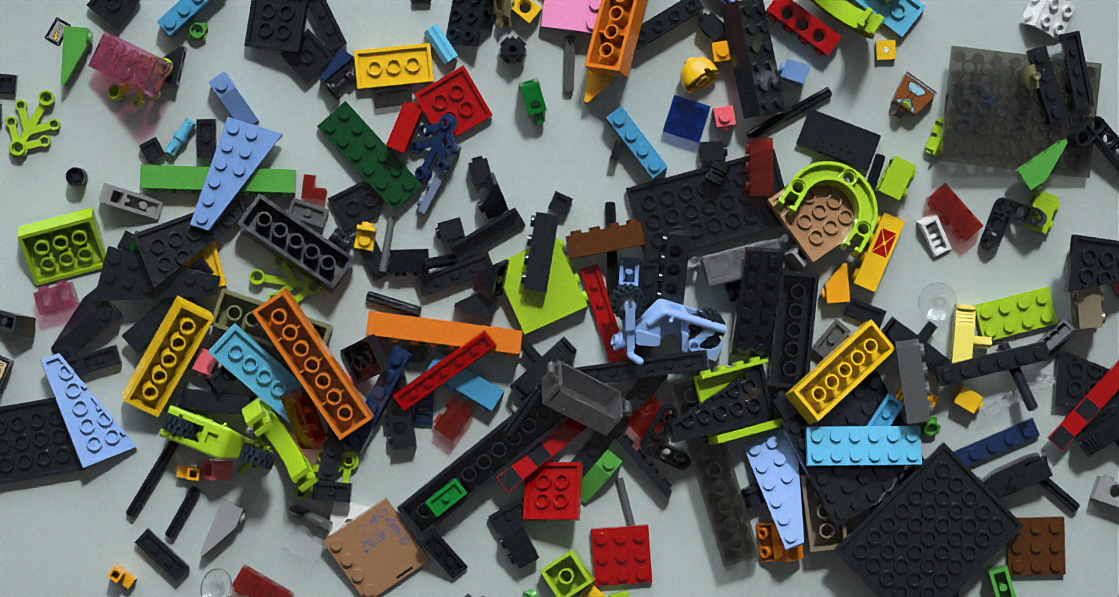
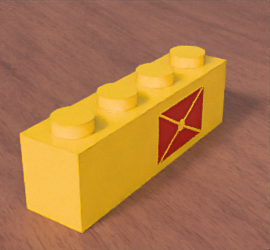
[851,212,906,292]

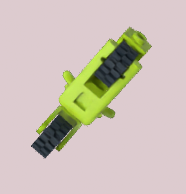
[160,405,277,475]

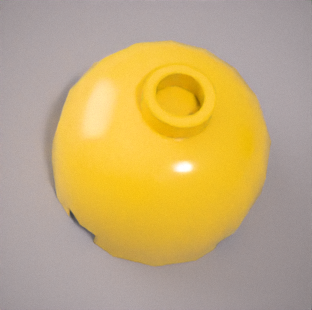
[680,57,719,94]

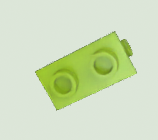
[924,116,954,158]

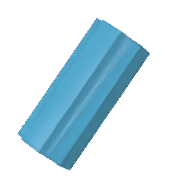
[424,24,458,65]

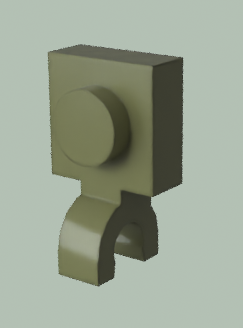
[493,0,512,29]

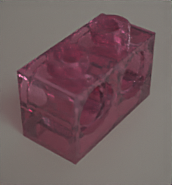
[33,279,80,315]

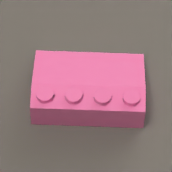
[540,0,601,35]

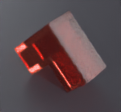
[301,174,327,201]

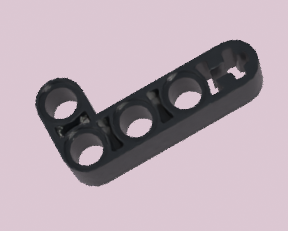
[1068,116,1119,172]

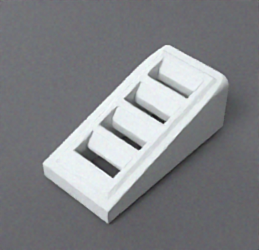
[917,213,952,257]

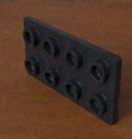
[446,0,495,47]
[796,109,881,171]

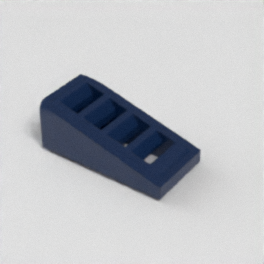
[320,48,354,83]
[414,391,434,425]

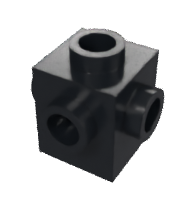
[499,36,527,65]

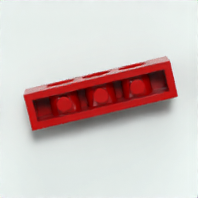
[766,0,842,57]

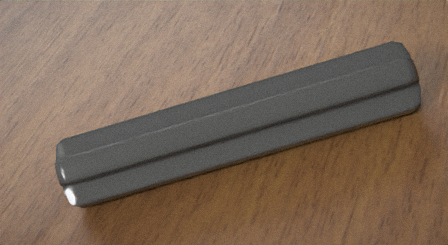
[563,35,575,92]

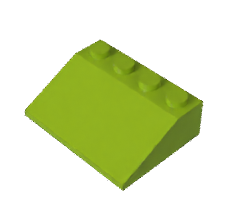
[17,207,106,286]

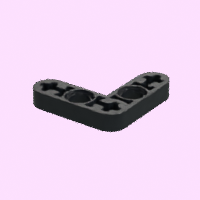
[980,198,1047,252]
[640,403,691,470]

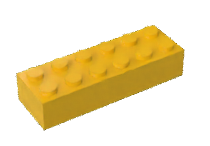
[122,295,214,417]
[785,319,896,425]

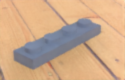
[417,143,461,214]

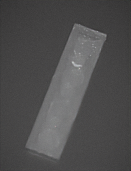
[981,373,1056,417]

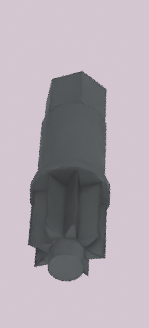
[289,504,333,532]

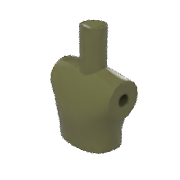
[1018,64,1041,90]

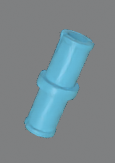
[165,118,196,156]

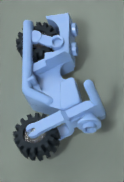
[609,283,727,365]

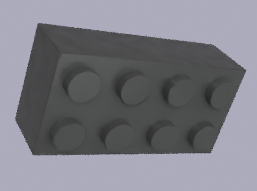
[895,339,934,424]

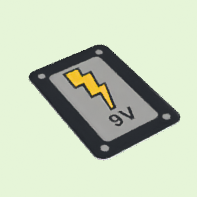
[45,17,71,46]

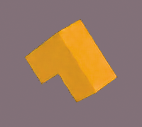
[176,464,202,481]
[107,564,137,589]

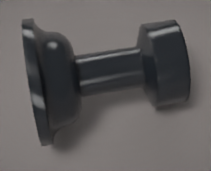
[324,69,357,101]

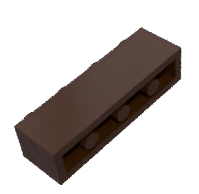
[565,219,647,259]

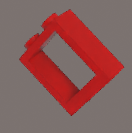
[386,101,424,154]

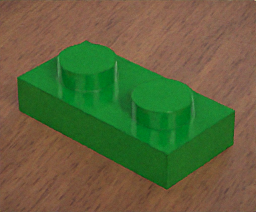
[425,478,468,517]

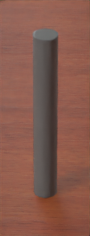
[379,216,396,273]
[616,477,635,526]

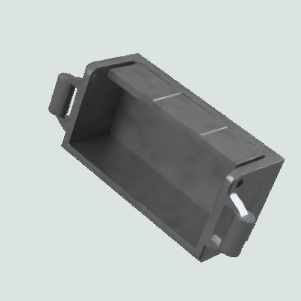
[690,235,789,287]
[541,360,632,436]

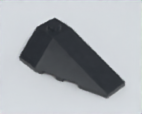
[51,287,123,361]

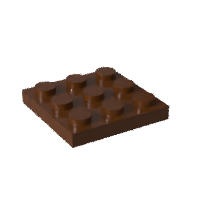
[1006,516,1066,576]

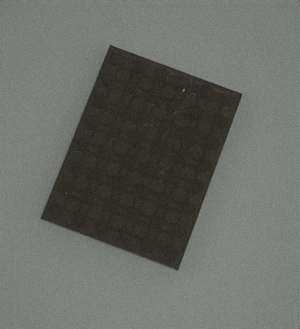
[939,46,1102,178]

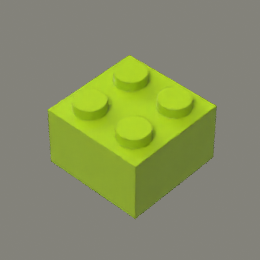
[875,156,917,202]
[540,548,595,597]

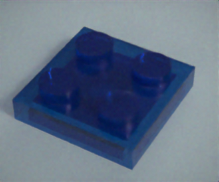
[662,95,711,143]

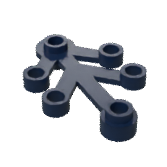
[410,114,458,182]

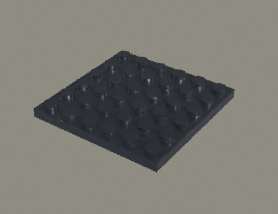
[780,371,925,527]

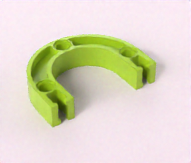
[809,0,885,39]
[774,161,878,258]
[242,397,317,492]

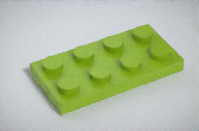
[973,286,1058,340]

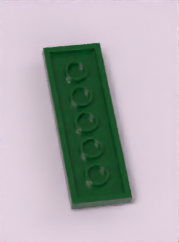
[317,101,423,212]

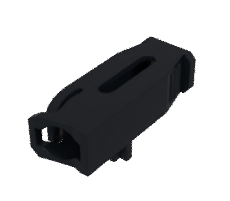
[881,316,951,374]
[510,336,577,400]
[177,387,255,415]
[1075,405,1119,458]
[978,448,1053,498]

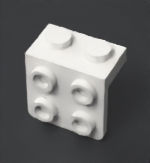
[1020,0,1075,40]

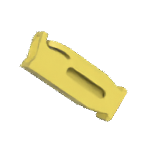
[949,304,992,363]

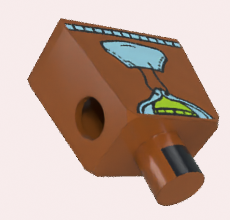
[891,71,937,120]

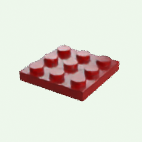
[414,65,493,144]
[523,462,583,521]
[591,524,652,586]

